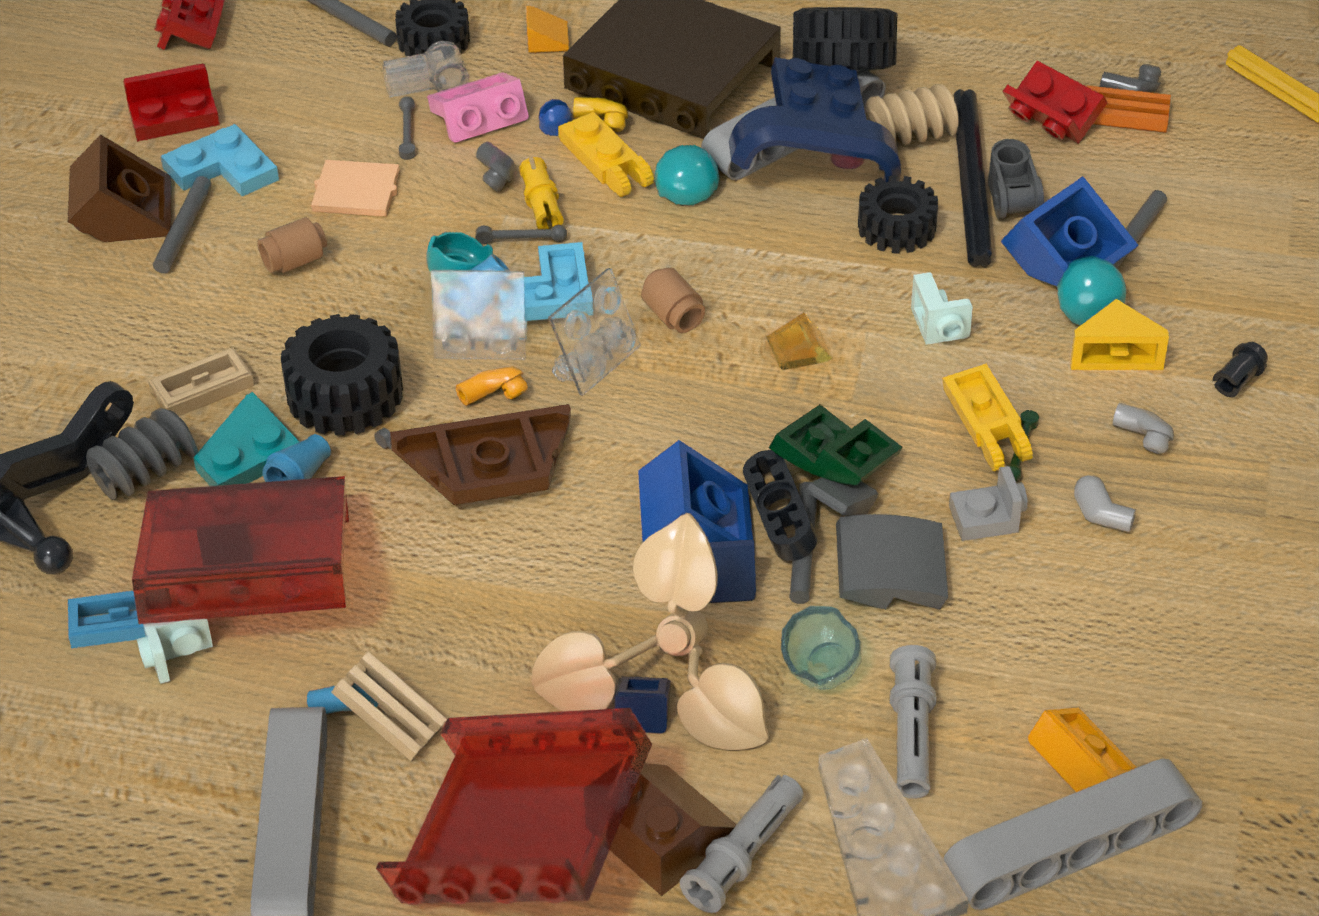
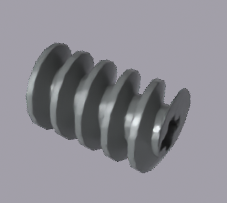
[86,408,198,500]

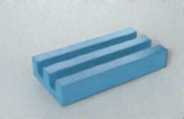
[68,586,172,648]

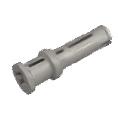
[890,645,936,799]
[680,775,804,913]

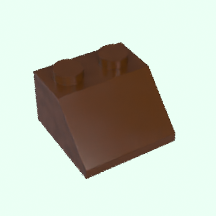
[67,134,171,243]
[586,762,736,896]

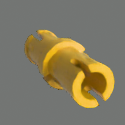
[519,157,564,229]

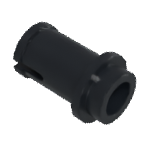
[1212,342,1268,397]

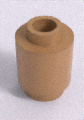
[257,217,327,273]
[641,267,705,333]

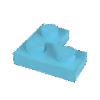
[161,124,279,196]
[498,242,592,323]

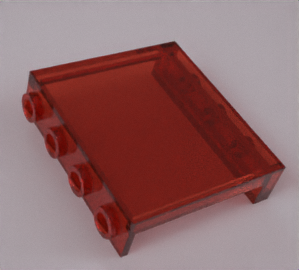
[132,476,349,624]
[376,708,652,905]

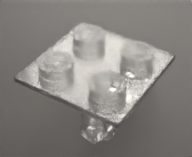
[548,268,641,396]
[431,270,528,360]

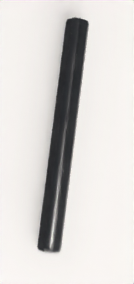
[954,89,992,267]

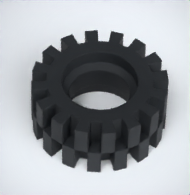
[395,0,470,64]
[858,175,938,254]

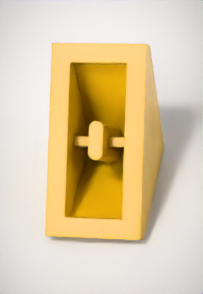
[1070,299,1169,370]

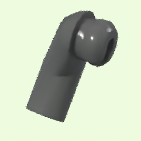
[1100,64,1162,93]
[476,142,516,192]

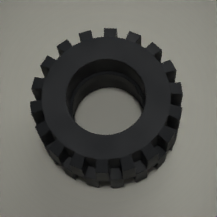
[793,7,898,70]
[281,314,403,435]

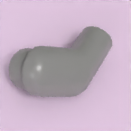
[1112,403,1174,454]
[1074,475,1136,533]

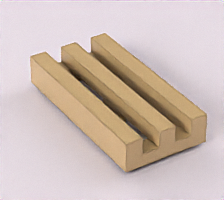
[148,347,254,416]
[331,651,447,761]

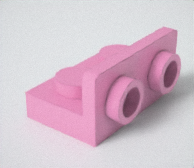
[427,72,529,142]

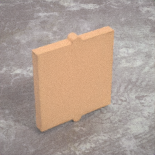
[311,160,400,217]

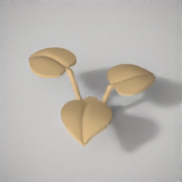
[532,513,769,751]

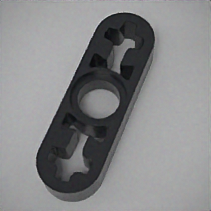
[743,450,817,561]

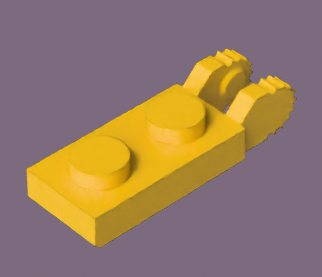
[558,112,654,197]
[942,363,1033,471]

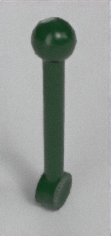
[1007,410,1039,482]

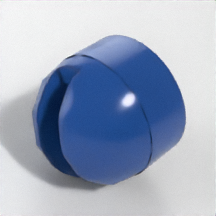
[539,99,572,136]

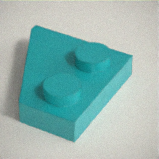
[193,392,299,498]

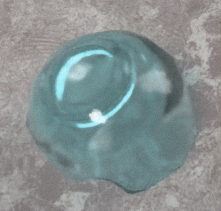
[781,606,862,690]

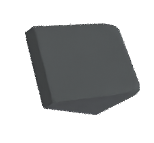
[806,477,878,516]

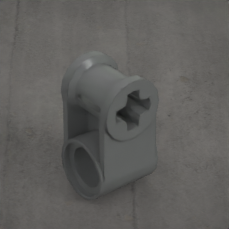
[988,139,1044,219]

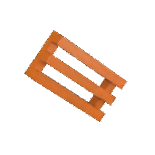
[1087,85,1171,132]

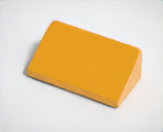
[1028,708,1137,792]

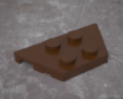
[390,404,571,505]

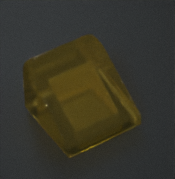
[766,312,832,371]

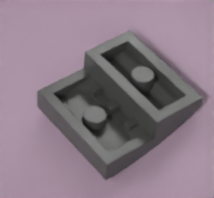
[836,514,948,610]

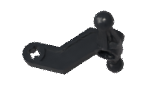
[0,381,134,575]

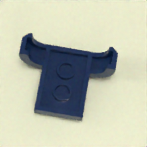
[729,57,901,183]

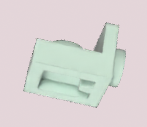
[911,272,973,345]
[137,599,213,684]

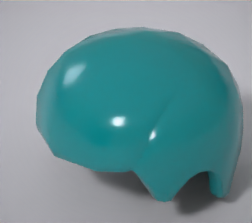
[654,145,719,206]
[426,232,493,288]
[1057,256,1127,325]

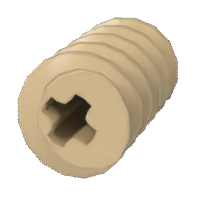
[864,84,958,145]

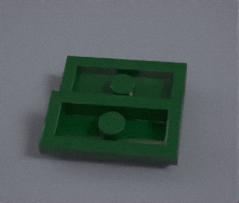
[768,404,903,485]

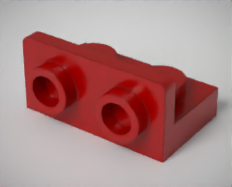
[154,0,225,50]
[1002,60,1108,144]
[123,63,220,142]

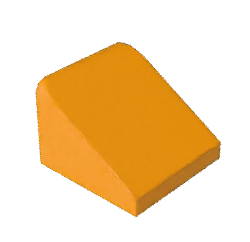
[526,6,569,53]

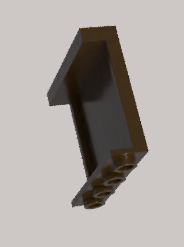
[563,0,781,139]

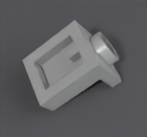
[949,466,1027,541]

